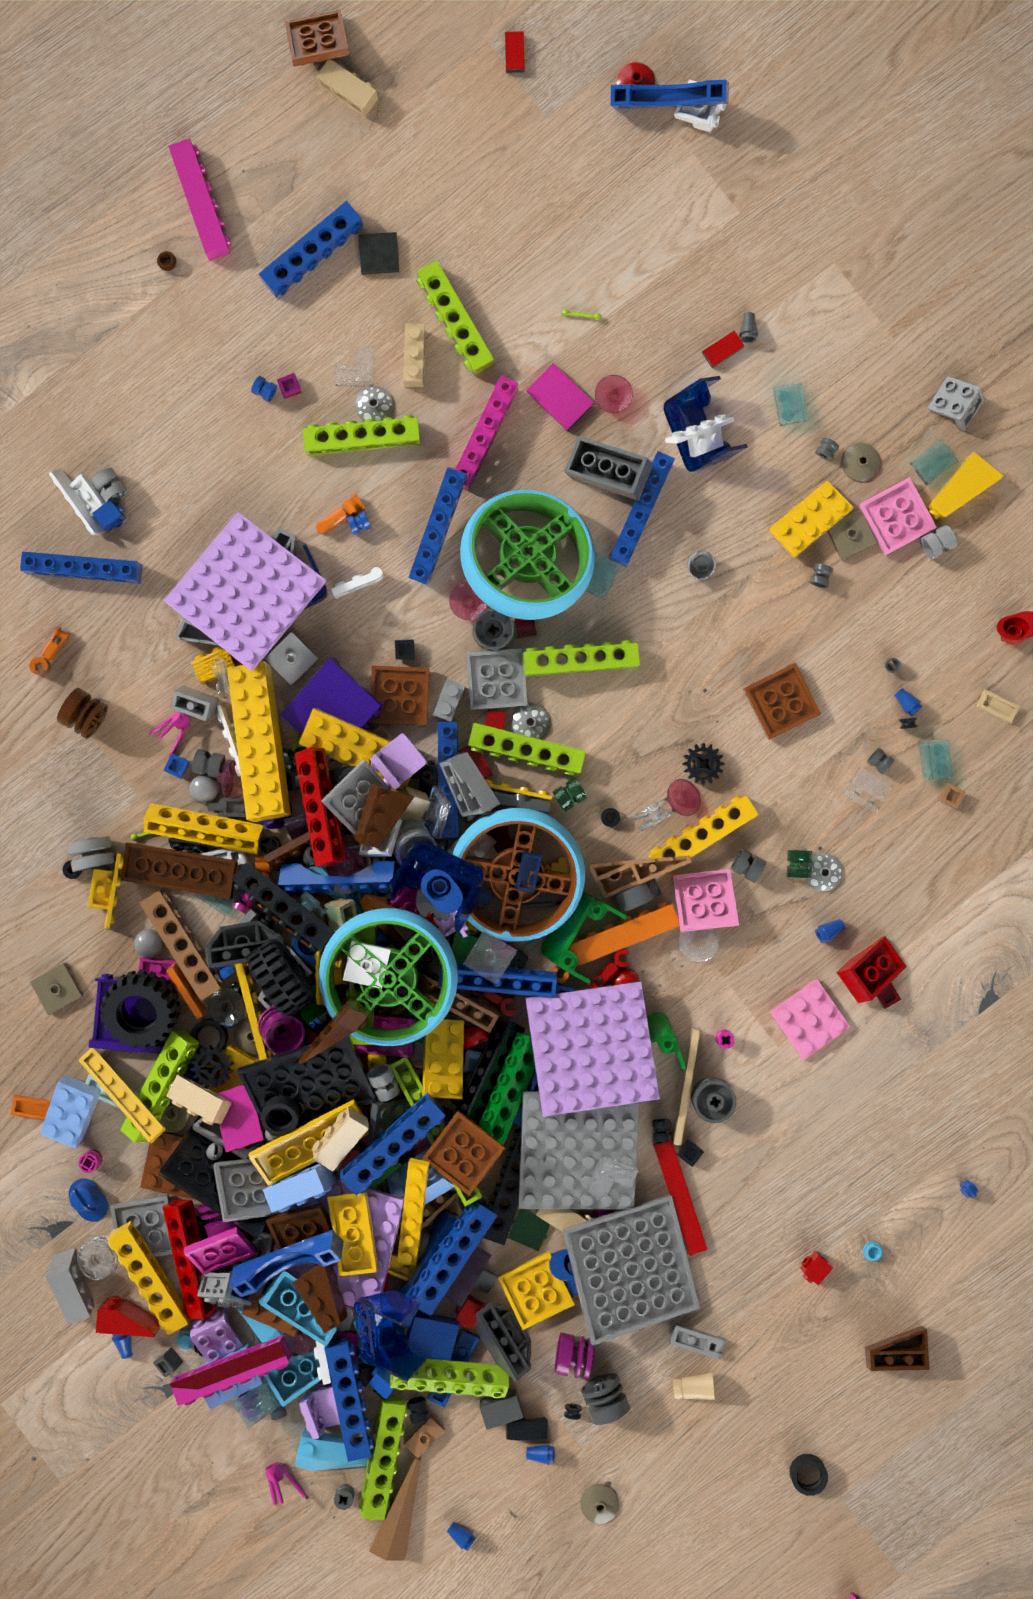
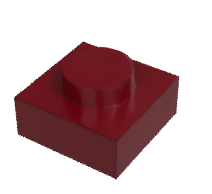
[515,619,537,639]
[876,983,901,1009]

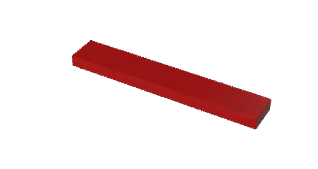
[653,1140,708,1256]

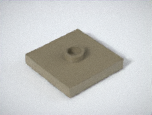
[827,509,877,560]
[30,963,83,1015]

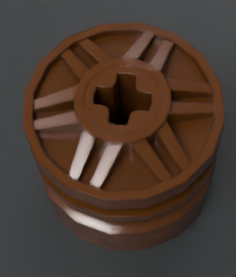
[57,688,108,739]

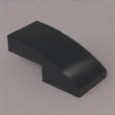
[506,1417,548,1441]

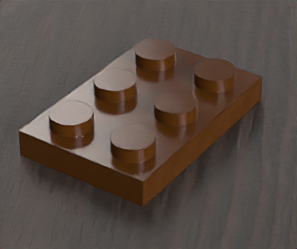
[266,1203,332,1250]

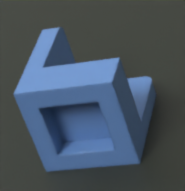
[463,1048,482,1073]

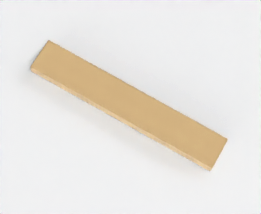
[672,1027,700,1146]

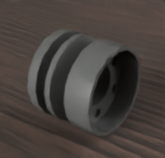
[472,609,514,651]
[581,1373,630,1425]

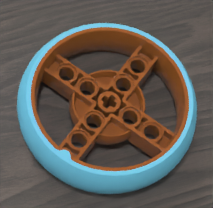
[449,808,585,942]

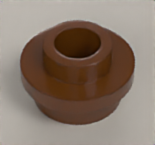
[157,251,177,271]

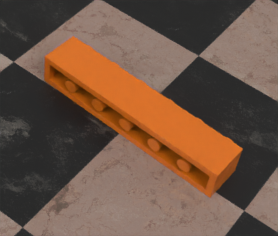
[568,901,680,967]

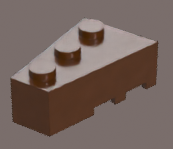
[354,783,414,848]
[292,1264,348,1334]
[865,1326,930,1371]

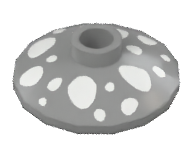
[355,386,393,421]
[512,704,549,739]
[804,854,843,891]

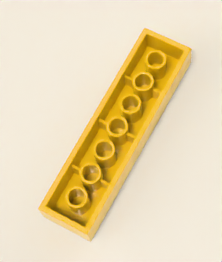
[227,661,291,822]

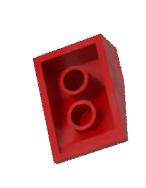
[836,936,907,1003]
[96,1296,161,1337]

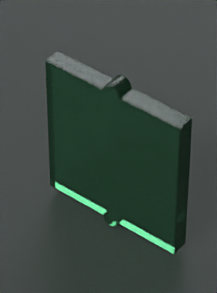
[508,1209,550,1251]

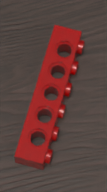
[294,747,346,867]
[162,1199,217,1320]

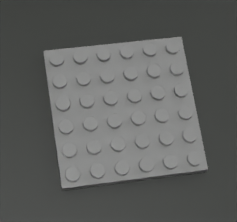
[518,1091,639,1210]
[562,1195,700,1345]

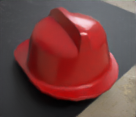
[996,611,1033,645]

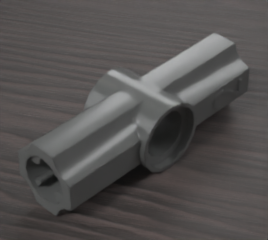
[492,792,551,815]

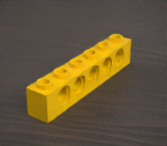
[647,794,759,876]
[144,803,264,854]
[107,1221,190,1335]

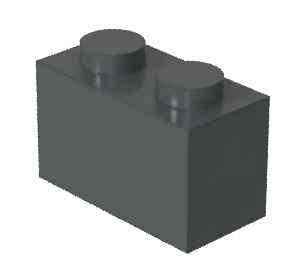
[479,1389,524,1430]

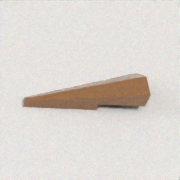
[588,856,693,899]
[369,1457,421,1561]

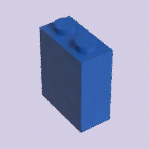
[401,1311,459,1361]

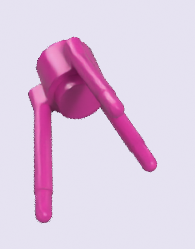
[149,711,191,758]
[265,1462,306,1505]

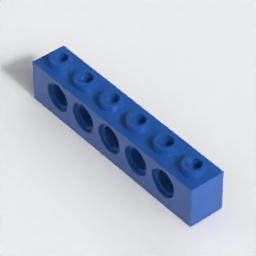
[259,201,363,298]
[609,451,675,567]
[408,467,468,585]
[20,551,143,584]
[437,722,459,838]
[438,962,557,998]
[340,1092,446,1196]
[407,1200,497,1316]
[324,1337,374,1462]

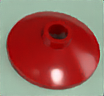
[617,62,655,85]

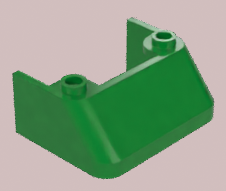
[541,891,627,984]
[647,1012,686,1070]

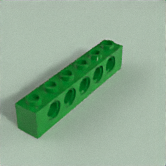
[478,1032,535,1145]

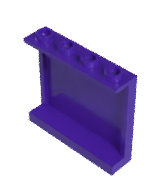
[281,657,385,762]
[89,974,176,1054]

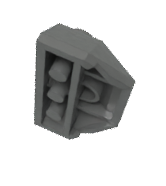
[205,921,283,968]
[476,1302,531,1381]

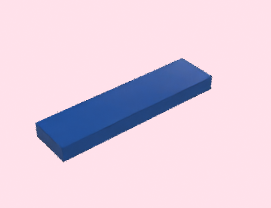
[427,1328,480,1408]

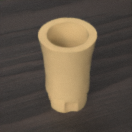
[673,1372,715,1400]

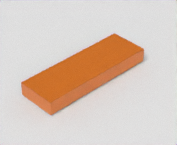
[167,962,207,1019]

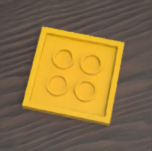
[498,1251,575,1330]

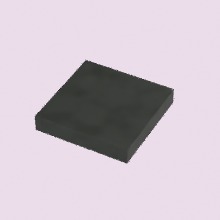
[359,232,399,275]

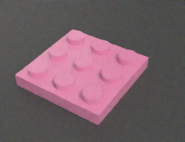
[858,477,937,556]
[673,869,739,932]
[770,979,850,1060]

